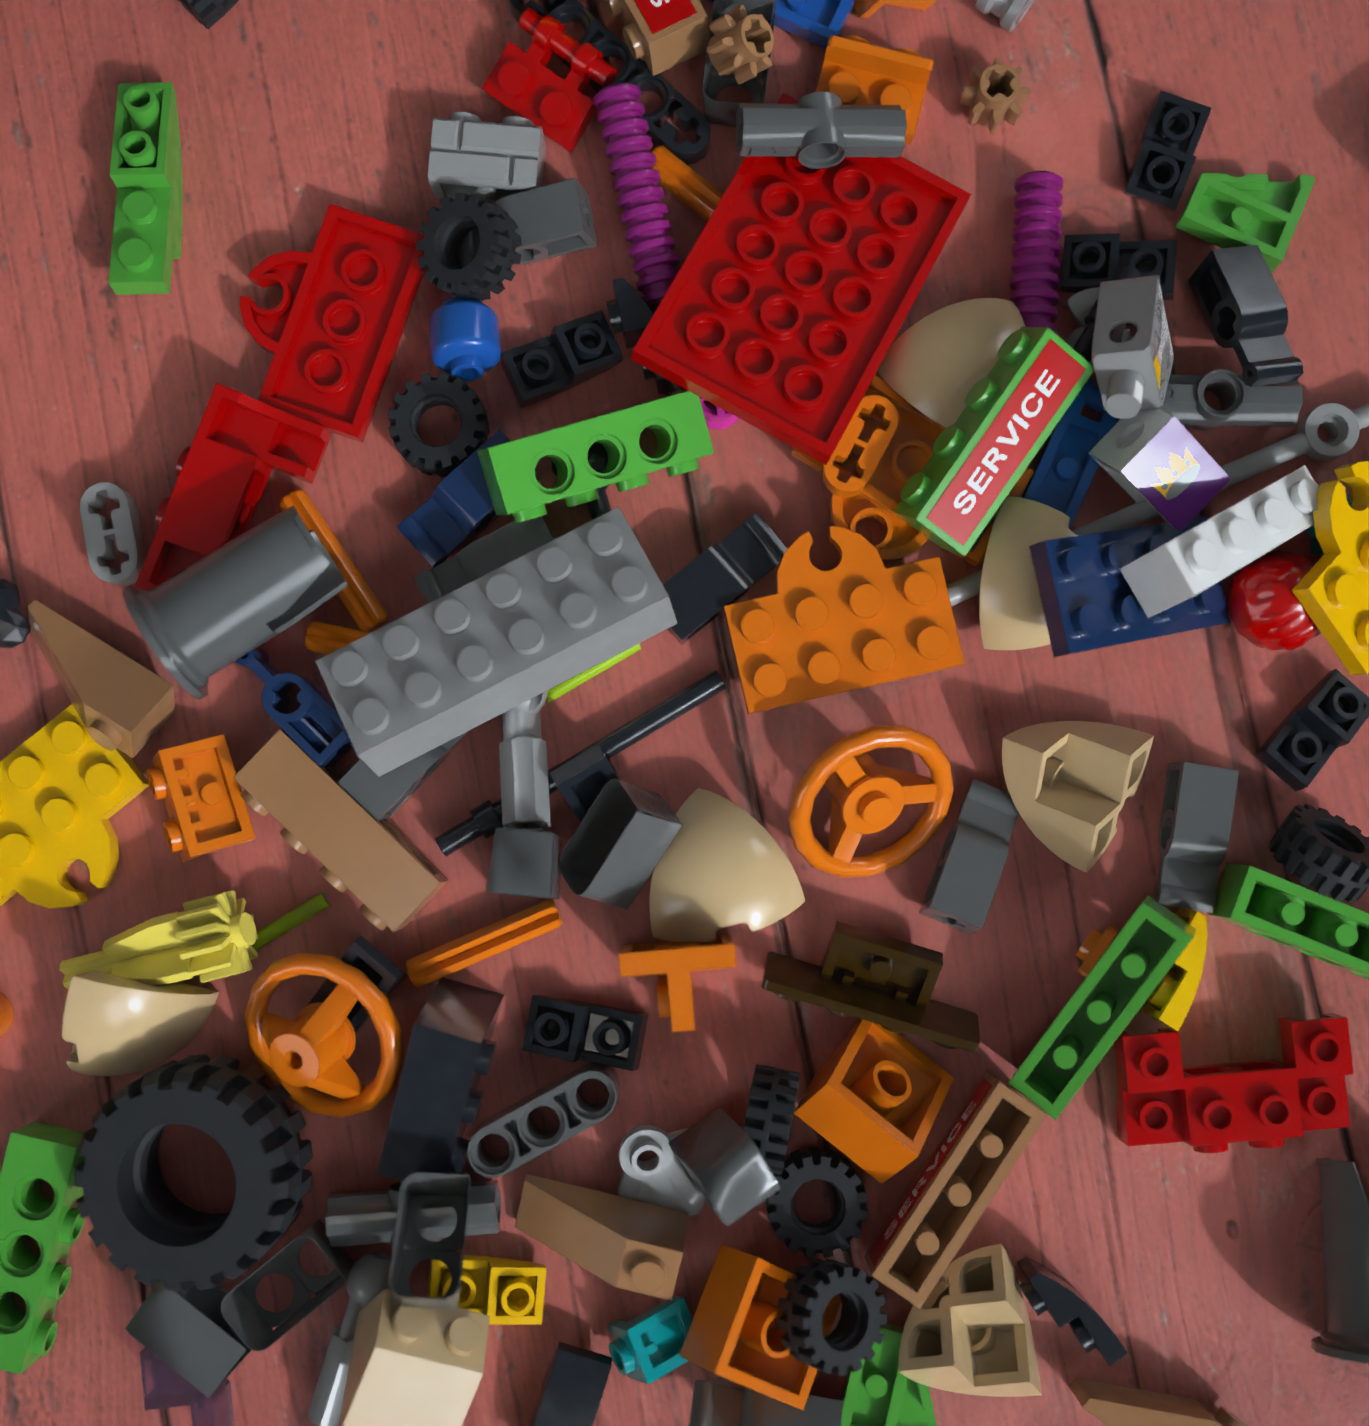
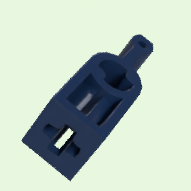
[397,429,541,567]
[235,648,353,768]

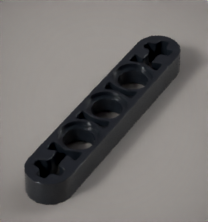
[509,0,710,165]

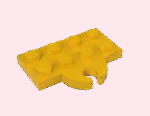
[1292,461,1369,675]
[0,704,149,909]

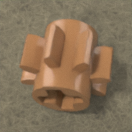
[706,5,775,84]
[959,58,1031,134]

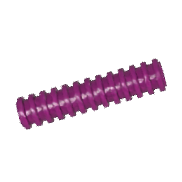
[593,83,680,310]
[1009,170,1064,335]

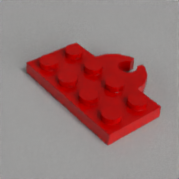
[240,204,425,443]

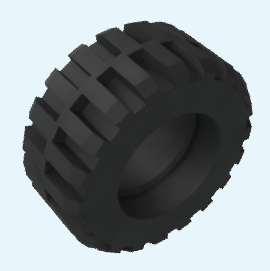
[74,1054,313,1292]

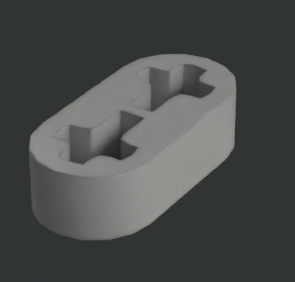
[80,482,146,586]

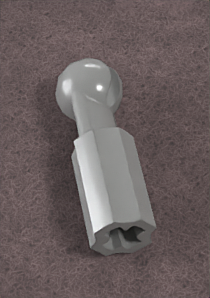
[499,690,551,830]
[307,1252,392,1426]

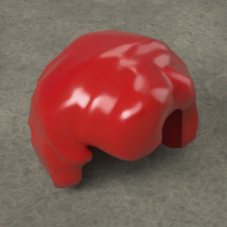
[1229,551,1321,651]

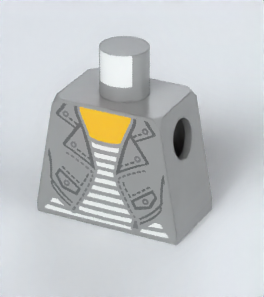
[1092,275,1174,419]

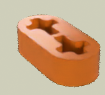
[821,395,899,497]

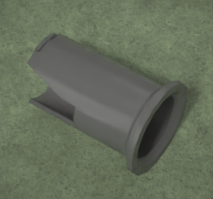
[122,506,348,700]
[1311,1158,1369,1364]

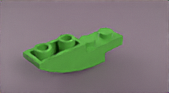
[108,82,183,295]

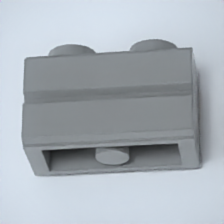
[427,112,546,203]

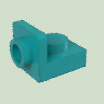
[607,1296,692,1385]

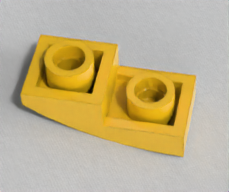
[1143,908,1208,1031]
[427,1255,547,1325]

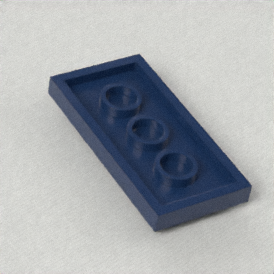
[1029,517,1230,657]

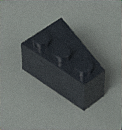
[377,977,504,1181]

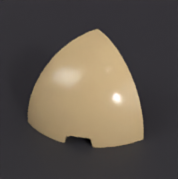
[877,298,1025,428]
[979,495,1078,650]
[1002,721,1154,873]
[649,788,805,943]
[62,970,219,1076]
[898,1244,1042,1397]

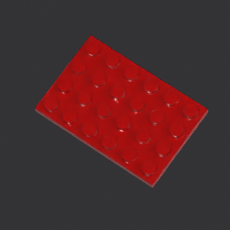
[631,93,972,465]

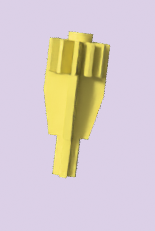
[59,890,259,989]

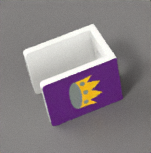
[1088,408,1230,531]

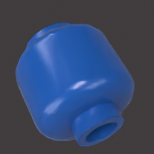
[429,296,501,382]

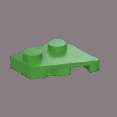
[1176,173,1316,272]
[840,1323,937,1426]

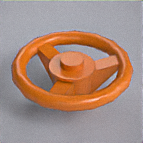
[788,725,954,878]
[244,953,404,1118]

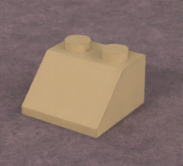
[339,1289,490,1426]

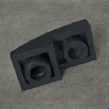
[1123,91,1212,211]
[1060,233,1178,300]
[606,278,679,395]
[500,310,624,408]
[1255,669,1369,791]
[522,995,648,1071]
[1017,1257,1128,1366]
[529,1342,612,1426]

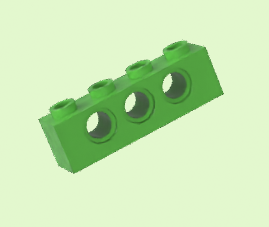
[477,391,714,523]
[1207,864,1369,980]
[0,1121,86,1374]

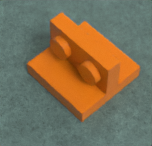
[618,935,737,1032]

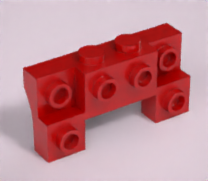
[135,383,331,591]
[1114,1013,1354,1153]

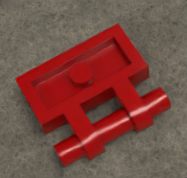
[482,8,617,152]

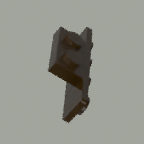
[761,921,980,1052]

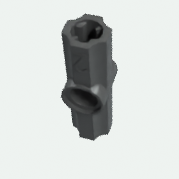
[735,91,907,169]
[1159,369,1303,431]
[325,1180,501,1249]

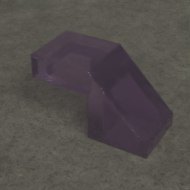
[140,1347,234,1426]

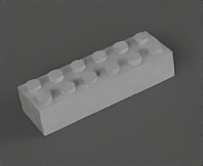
[315,507,677,777]

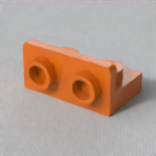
[816,35,934,145]
[146,734,256,863]

